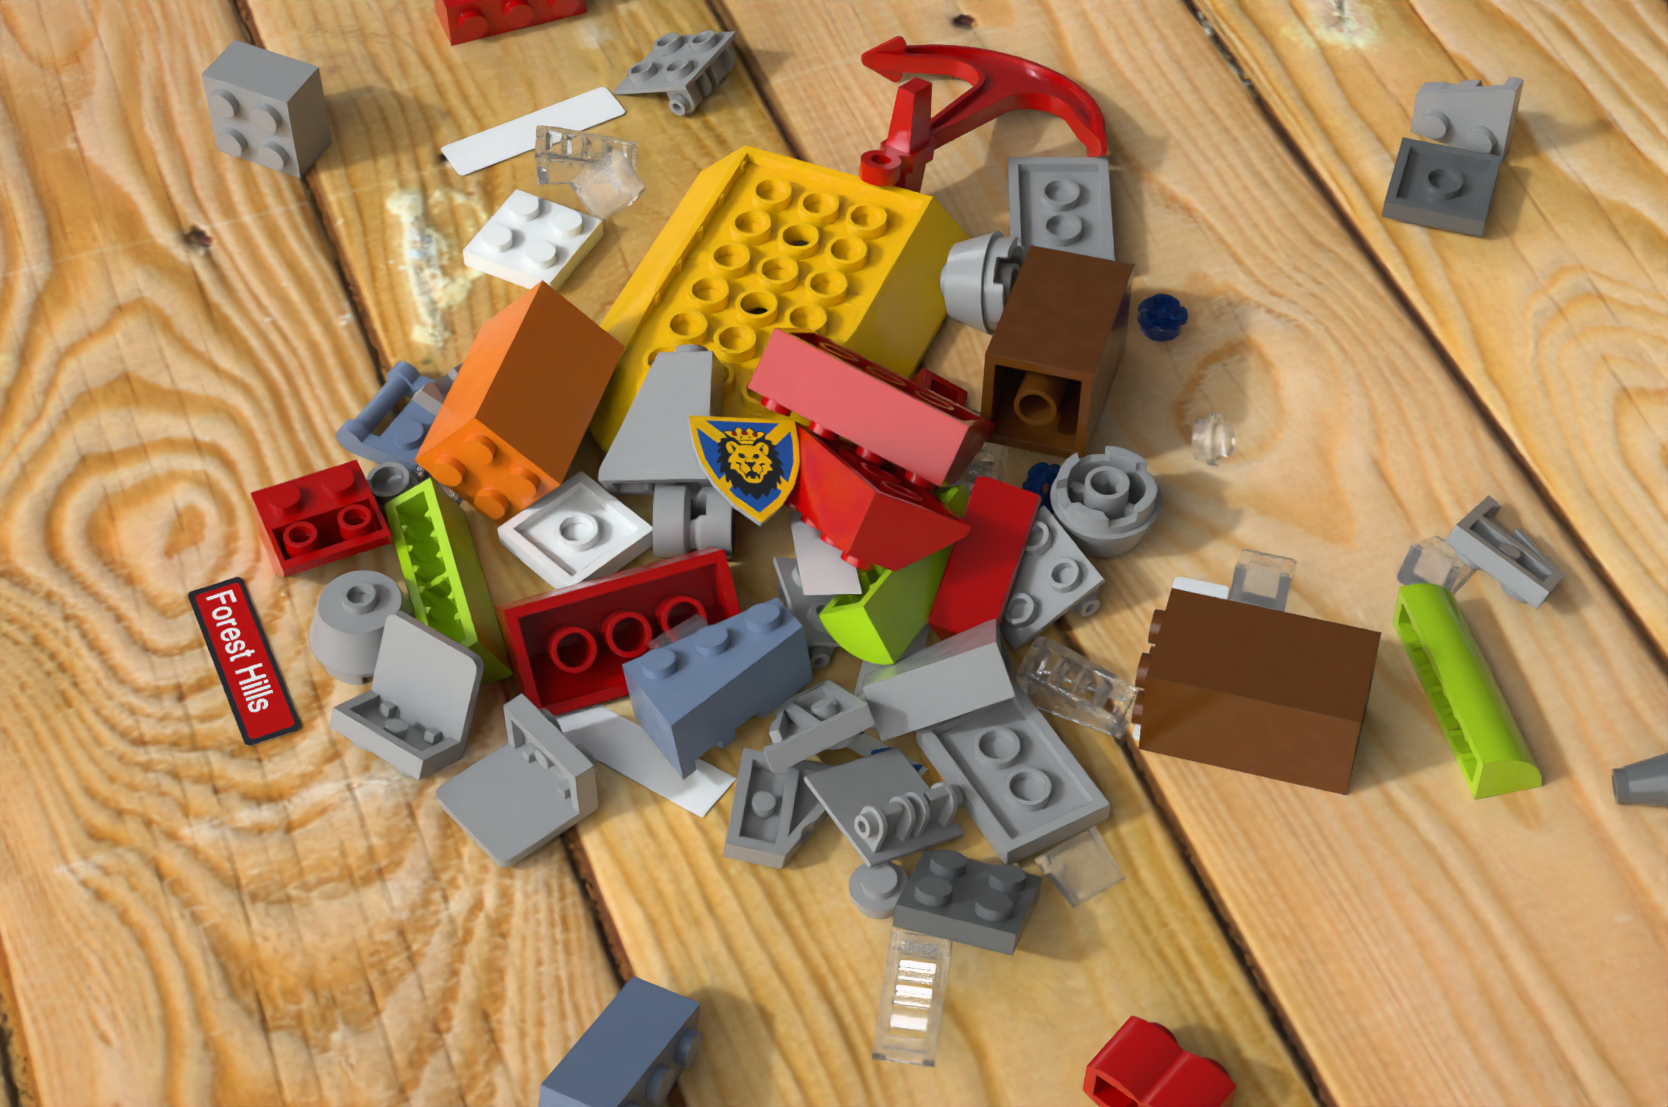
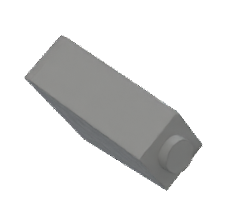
[598,344,724,495]
[856,619,1016,742]

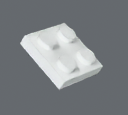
[463,189,604,291]
[498,471,653,589]

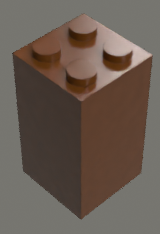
[980,245,1135,459]
[1131,588,1382,796]

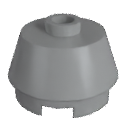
[940,231,1026,335]
[1050,446,1162,557]
[308,570,415,685]

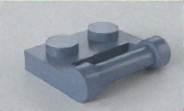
[336,361,436,480]

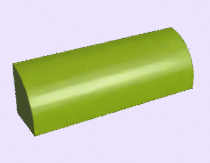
[384,477,513,685]
[818,484,970,665]
[1393,583,1542,800]

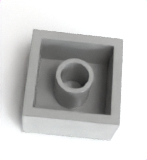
[202,40,332,178]

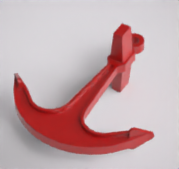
[859,36,1107,193]

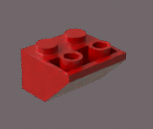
[250,459,393,577]

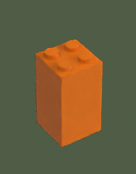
[414,280,625,526]

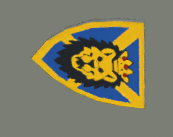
[687,415,800,526]

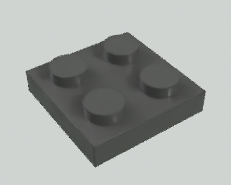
[1382,137,1502,237]
[892,849,1043,956]

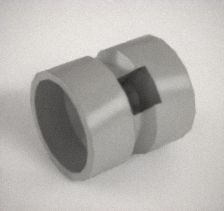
[652,485,736,558]

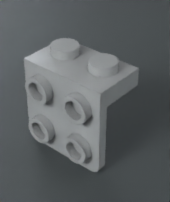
[329,611,484,781]
[436,694,599,868]

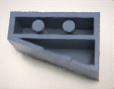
[622,597,813,780]
[538,976,703,1107]

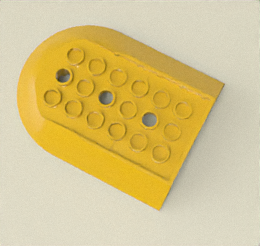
[588,145,971,455]

